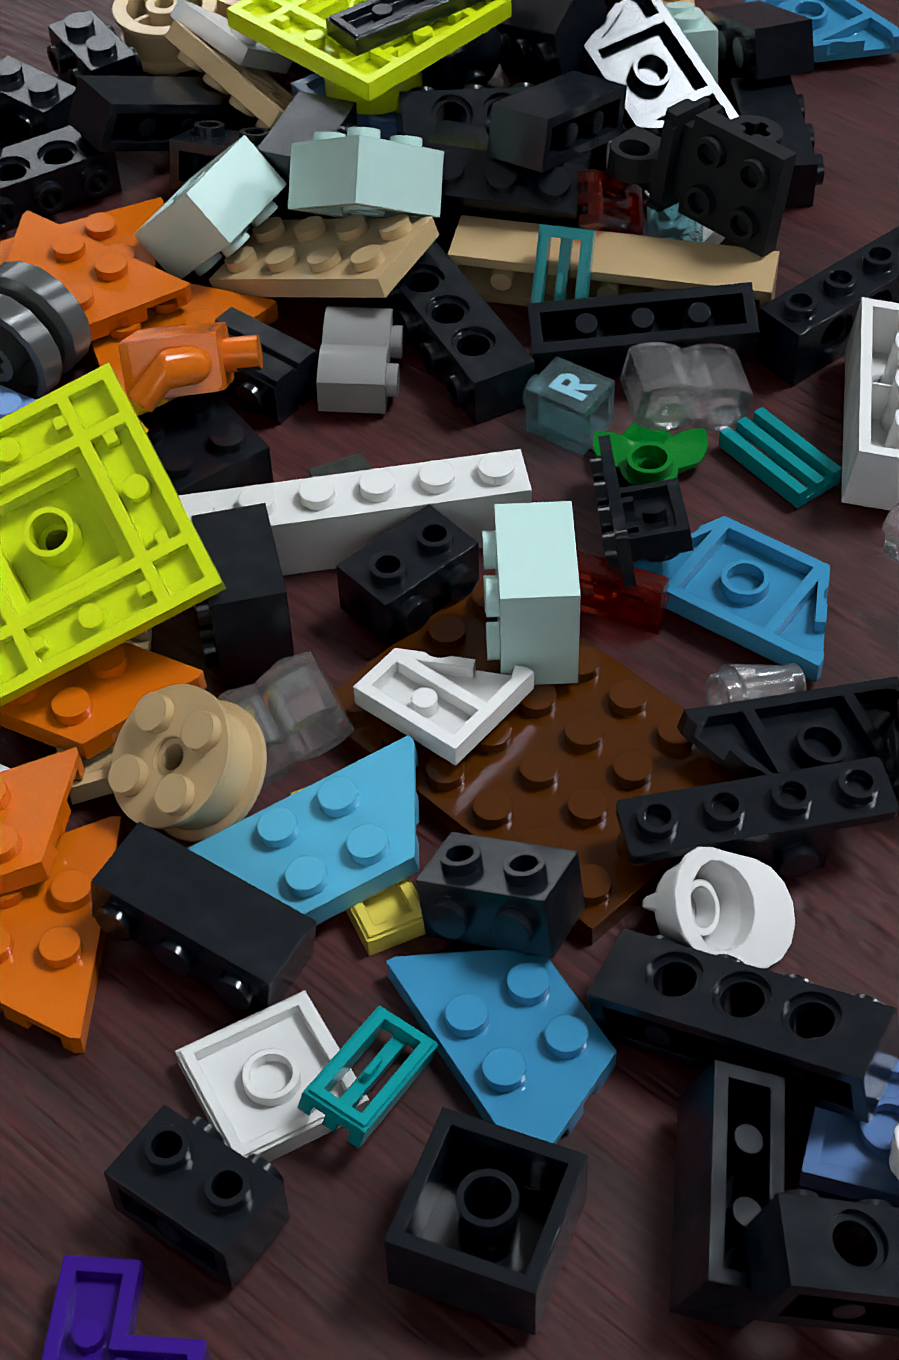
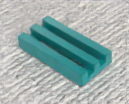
[531,224,596,303]
[718,407,842,509]
[297,1005,439,1148]

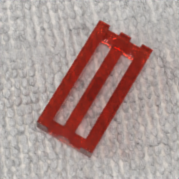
[577,169,644,236]
[576,550,669,635]

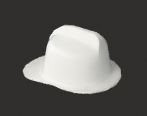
[642,847,795,969]

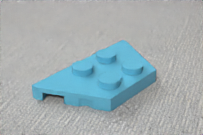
[188,734,419,925]

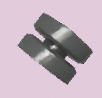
[0,261,92,400]

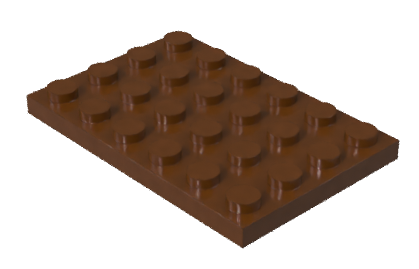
[311,572,737,945]

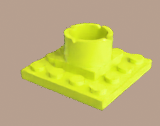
[226,0,512,115]
[0,362,226,707]

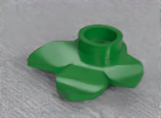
[593,412,708,487]

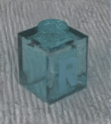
[523,356,615,456]

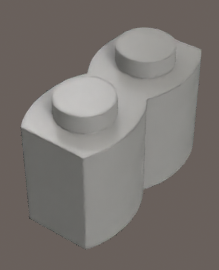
[316,306,404,414]

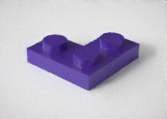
[42,1255,210,1360]

